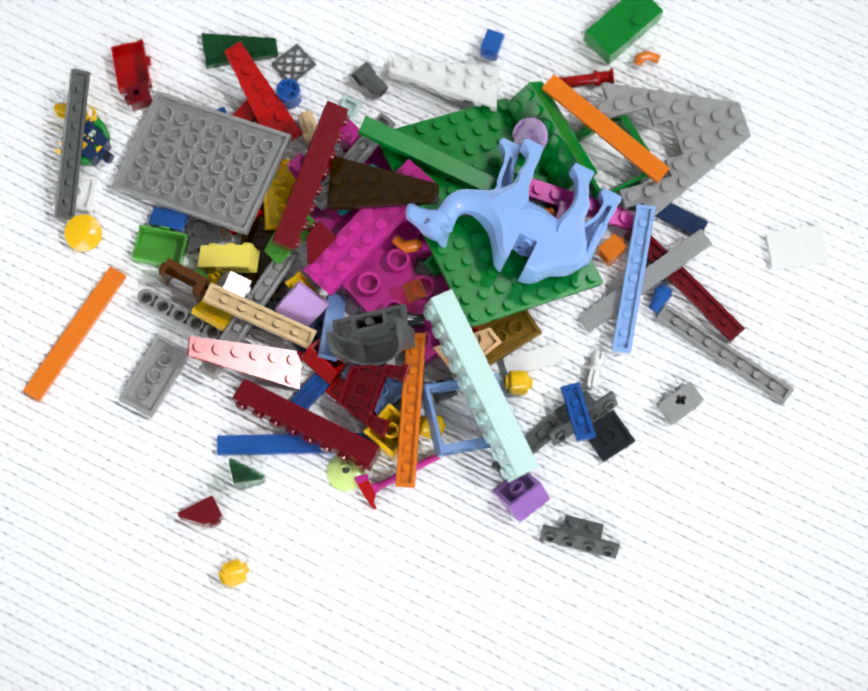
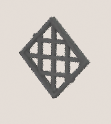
[272,44,317,81]

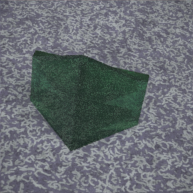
[229,458,266,491]

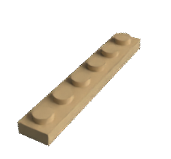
[203,283,317,349]

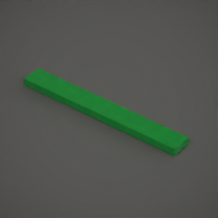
[357,116,497,190]

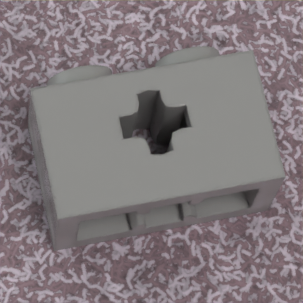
[657,381,705,426]

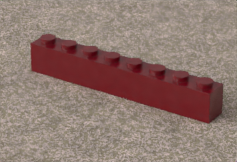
[271,100,350,252]
[232,378,381,471]

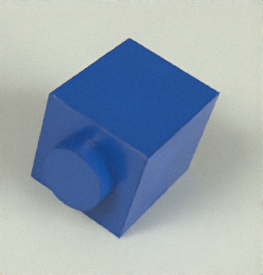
[480,28,505,61]

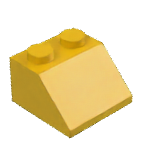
[364,403,401,462]

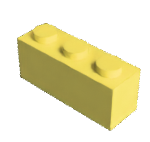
[197,242,260,273]

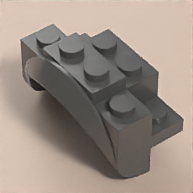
[327,304,415,365]

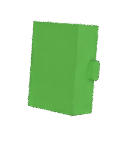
[131,225,189,267]

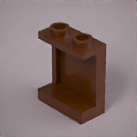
[158,258,210,303]

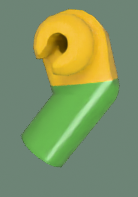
[195,268,221,285]

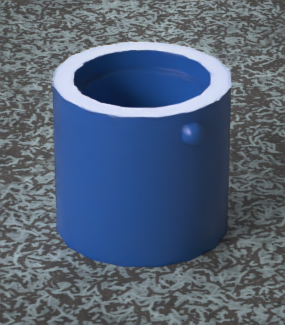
[276,78,302,109]

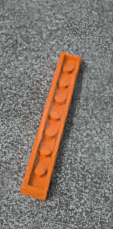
[542,74,670,184]
[23,266,127,402]
[395,332,426,488]

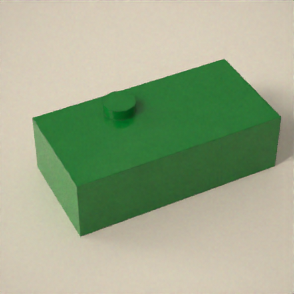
[584,0,664,65]

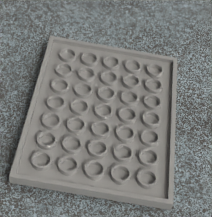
[111,91,292,235]

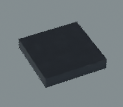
[587,409,635,463]

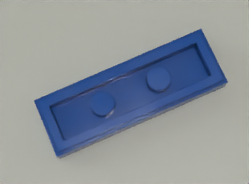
[560,382,596,443]

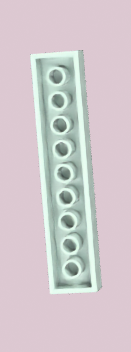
[423,289,539,483]

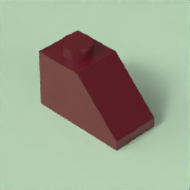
[306,221,337,265]
[177,495,224,528]

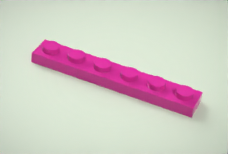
[529,178,635,231]

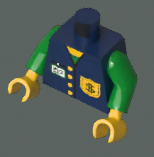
[55,107,115,166]

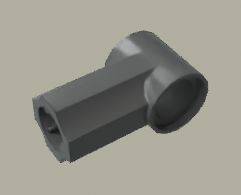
[351,62,388,98]

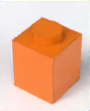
[596,233,627,267]

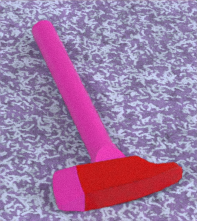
[354,453,440,510]

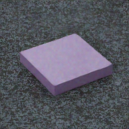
[275,281,329,326]

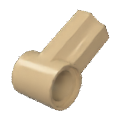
[298,110,317,149]

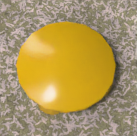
[64,214,102,252]

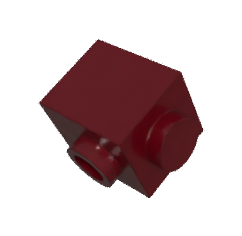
[124,82,153,112]

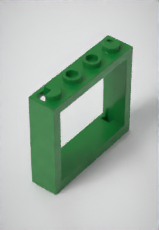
[574,115,651,200]

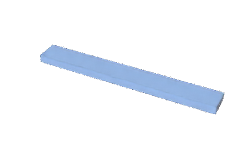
[612,204,656,354]

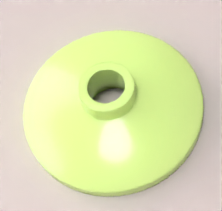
[327,455,366,491]

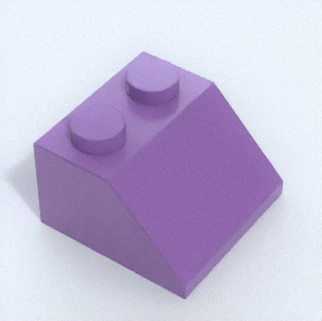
[492,473,550,523]

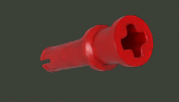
[559,68,614,87]

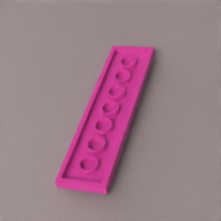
[303,159,434,296]

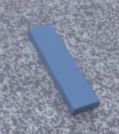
[318,293,347,362]

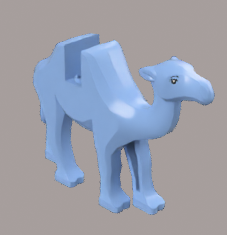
[405,138,622,284]

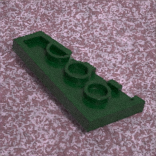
[201,33,279,69]

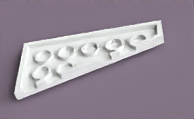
[389,58,500,112]

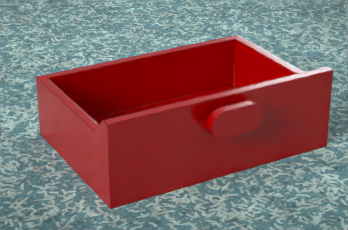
[111,38,153,94]

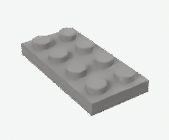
[119,334,189,419]

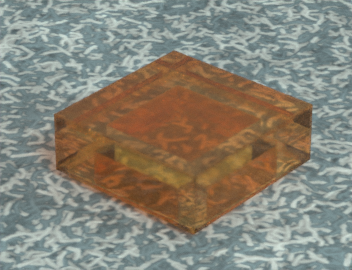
[402,278,427,304]

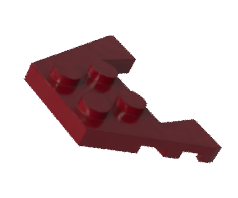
[337,364,411,438]

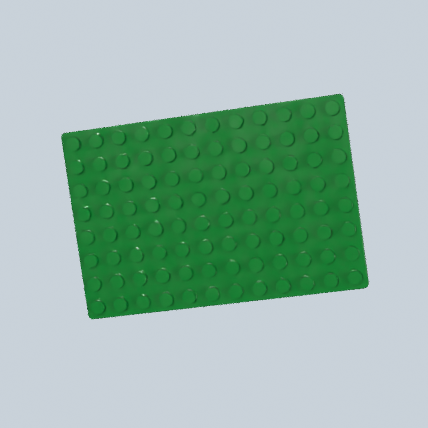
[379,98,603,328]

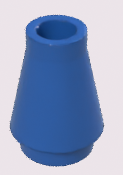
[648,284,673,313]

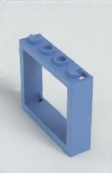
[422,373,501,458]

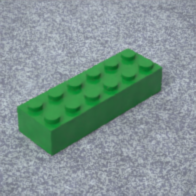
[506,81,598,192]

